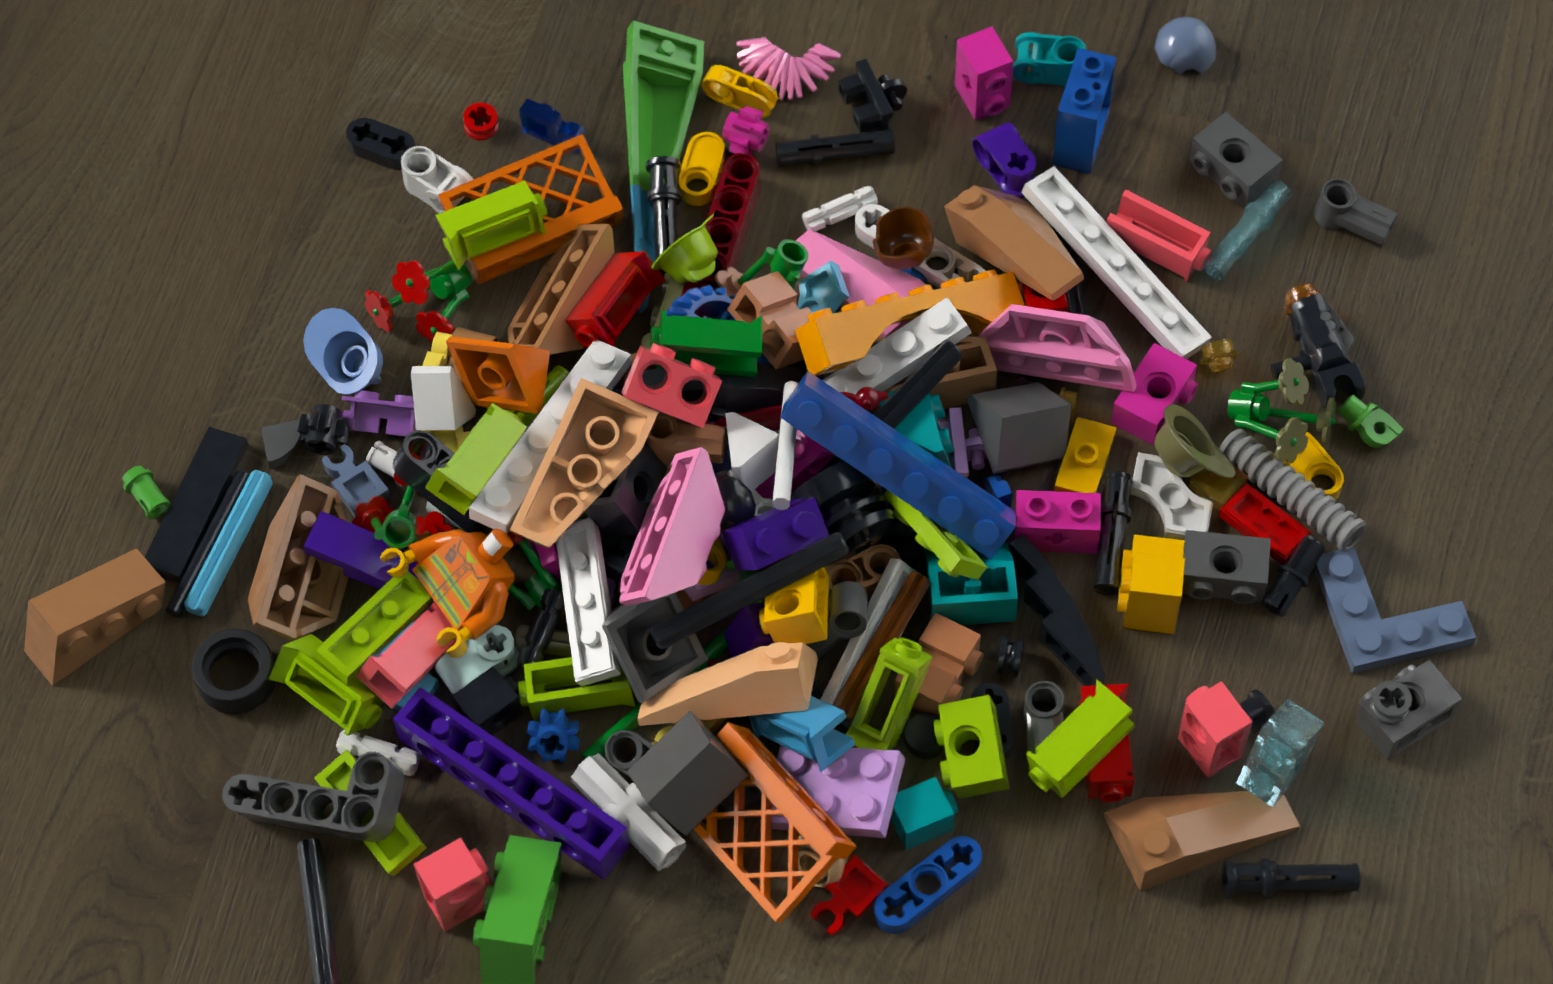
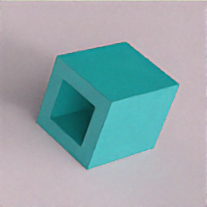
[890,777,958,850]

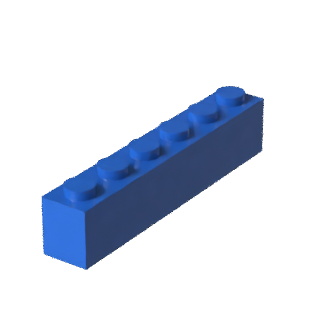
[780,371,1016,559]

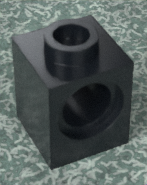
[452,666,522,736]

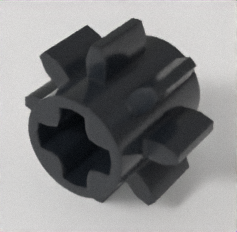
[297,404,350,455]

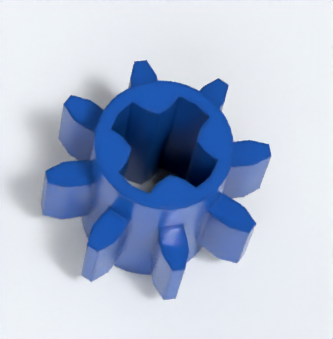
[527,708,580,763]

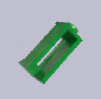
[650,310,762,377]

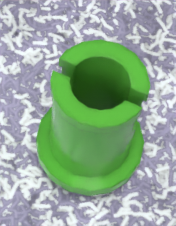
[122,466,171,519]

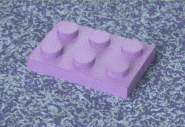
[760,745,905,838]

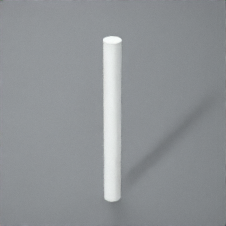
[773,381,799,510]

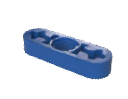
[874,836,982,934]

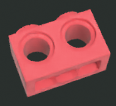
[622,343,722,428]
[1178,681,1252,778]
[414,838,492,932]

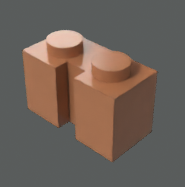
[727,271,812,370]
[894,613,984,717]

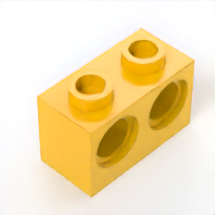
[759,552,829,644]

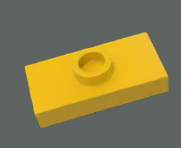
[1054,417,1117,493]

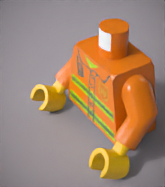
[380,528,514,658]

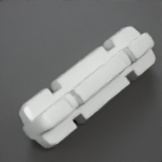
[802,186,878,232]
[336,730,420,776]

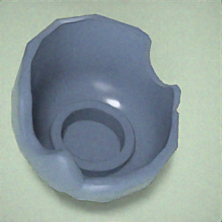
[1155,17,1217,75]

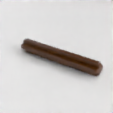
[833,571,930,722]

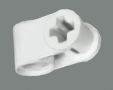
[401,146,474,213]

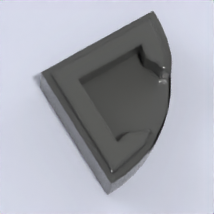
[261,419,302,469]

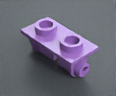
[342,390,417,437]

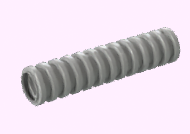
[1219,429,1366,551]

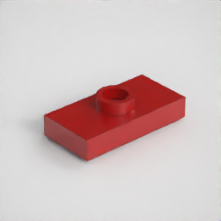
[1219,483,1312,565]

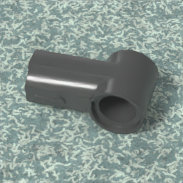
[1314,178,1398,246]
[806,581,868,658]
[1023,681,1064,771]

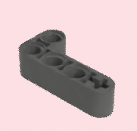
[222,752,405,842]

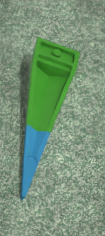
[623,20,704,314]

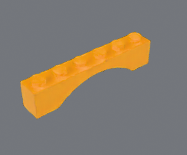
[795,269,1025,376]

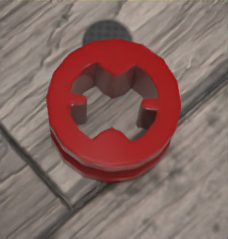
[463,102,499,140]

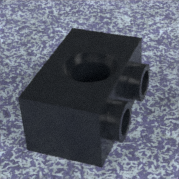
[585,442,667,538]

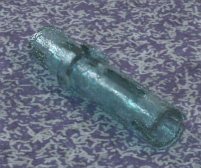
[1203,180,1292,280]

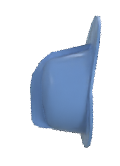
[303,308,383,395]

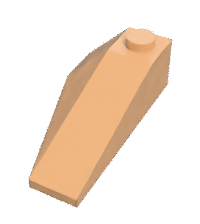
[510,378,659,549]
[637,642,818,726]

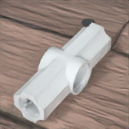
[571,753,686,871]

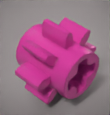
[722,106,770,155]

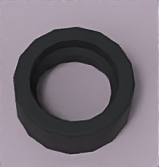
[191,628,276,714]

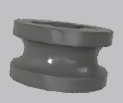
[1370,680,1412,725]

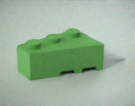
[473,835,562,984]

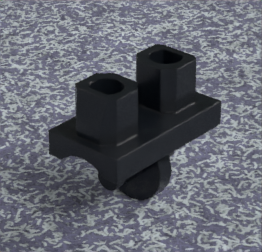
[838,59,907,133]

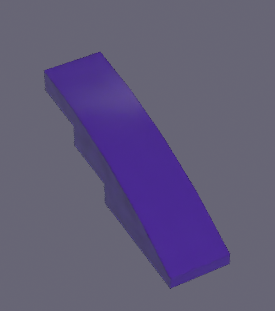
[303,511,435,613]

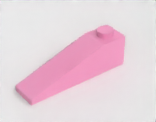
[796,230,926,337]

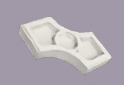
[1130,452,1213,540]

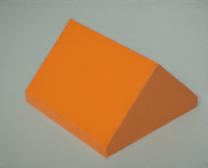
[446,336,550,414]

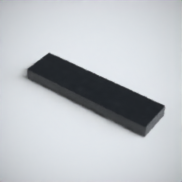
[145,427,248,582]

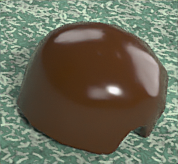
[873,206,934,270]

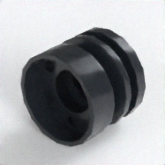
[790,461,898,564]

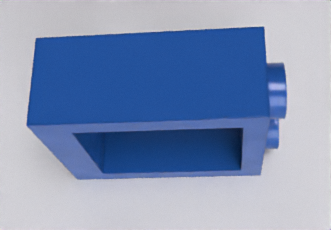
[1052,48,1116,174]

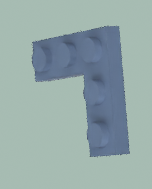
[1314,546,1476,673]

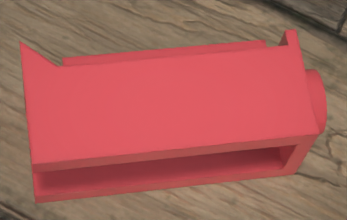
[1106,190,1212,282]
[356,602,457,709]

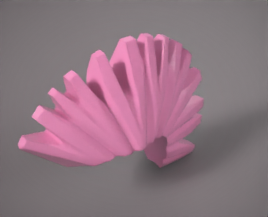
[737,37,841,100]

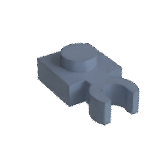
[322,444,390,517]

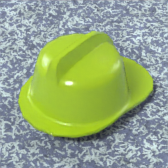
[651,214,718,284]

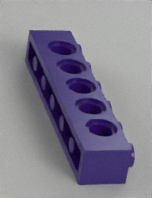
[393,687,630,880]

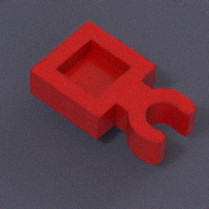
[810,855,889,937]

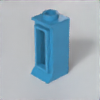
[748,696,855,772]

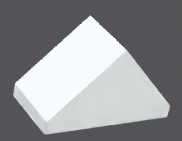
[411,366,476,430]
[725,412,779,492]

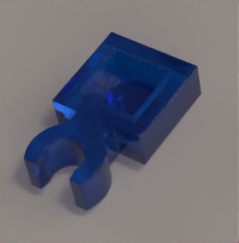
[519,98,586,153]

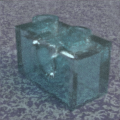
[1236,699,1325,807]

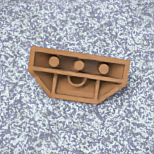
[508,224,614,354]
[248,474,349,641]

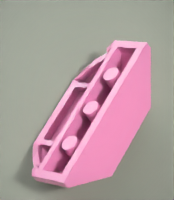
[976,304,1137,392]
[619,447,725,606]

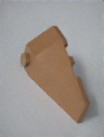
[944,185,1084,301]
[1104,789,1300,892]

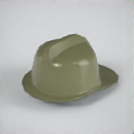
[1154,404,1235,478]

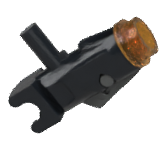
[1270,283,1365,408]

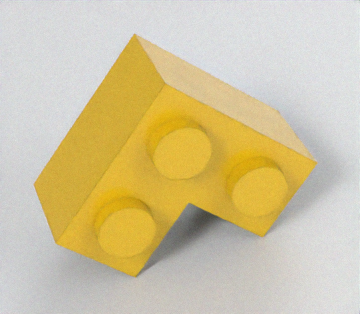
[1117,535,1185,634]

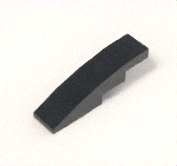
[642,363,803,414]
[1010,534,1105,686]

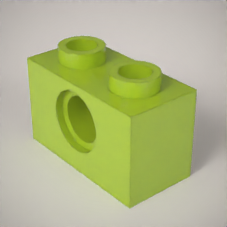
[934,695,1010,799]

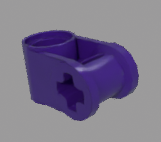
[972,122,1036,199]

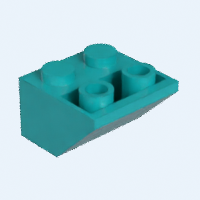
[924,543,1018,625]

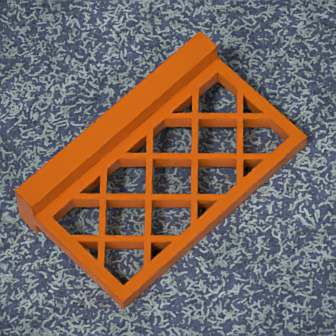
[438,134,623,285]
[694,723,857,923]

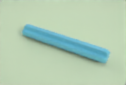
[184,470,273,617]

